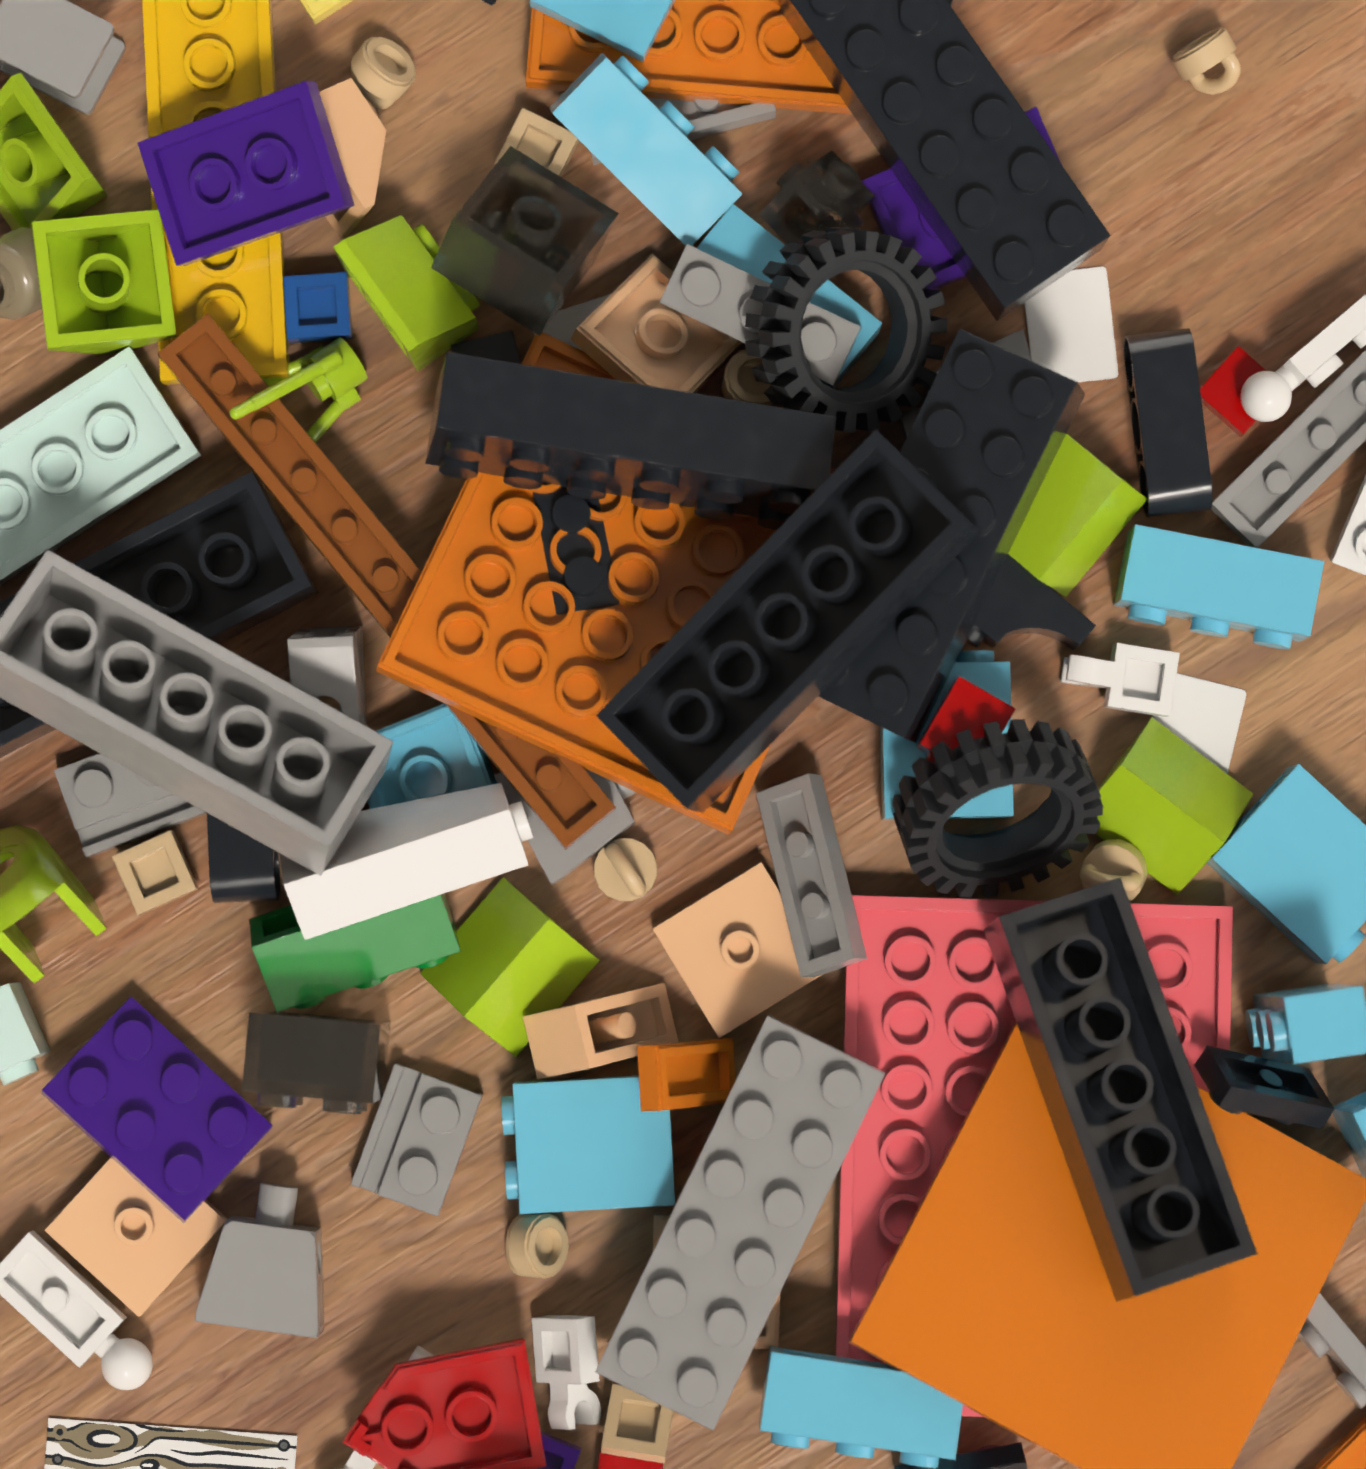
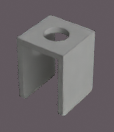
[0,0,126,115]

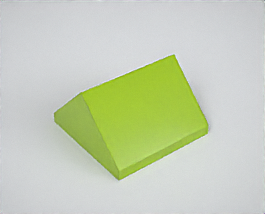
[0,73,107,230]
[32,209,176,355]
[1008,433,1147,597]
[1095,717,1253,895]
[420,877,600,1057]

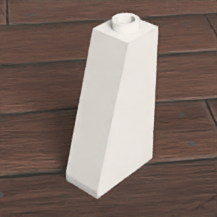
[279,782,533,940]

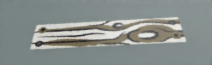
[44,1418,297,1469]

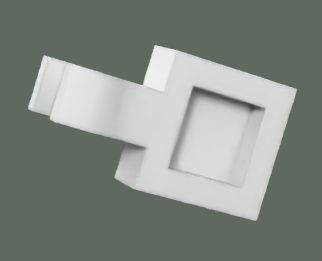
[1060,643,1180,717]
[532,1315,601,1430]

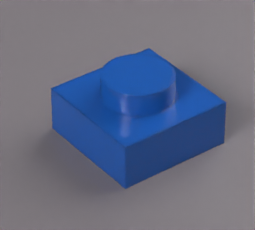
[283,272,353,343]

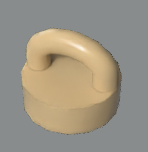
[1172,27,1241,95]
[350,37,417,109]
[721,350,778,407]
[594,838,657,901]
[1080,839,1147,902]
[505,1213,569,1279]

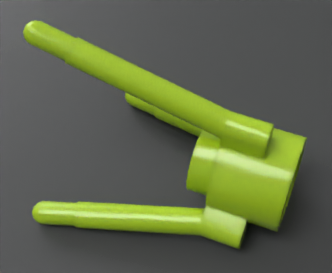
[230,337,368,443]

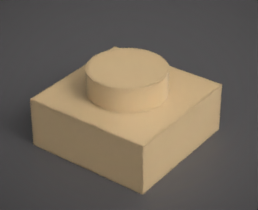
[494,108,580,197]
[112,830,199,915]
[601,1384,674,1464]

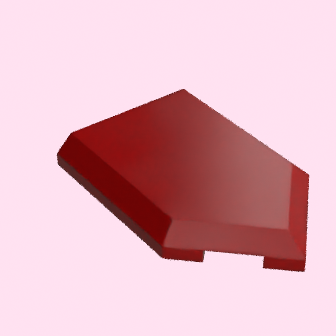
[342,1338,546,1469]

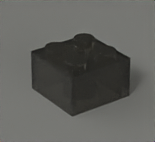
[431,146,619,336]
[242,1010,391,1114]

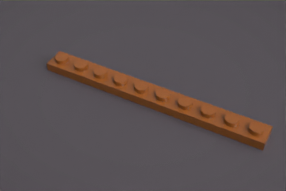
[158,314,616,850]

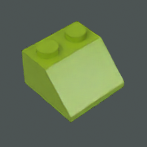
[333,215,480,372]

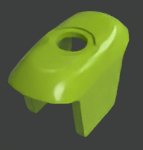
[0,824,107,983]

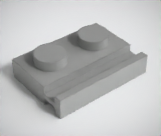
[54,753,207,858]
[350,1063,483,1217]

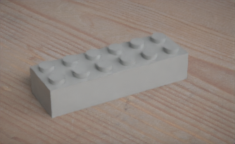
[0,550,394,876]
[595,1015,886,1430]

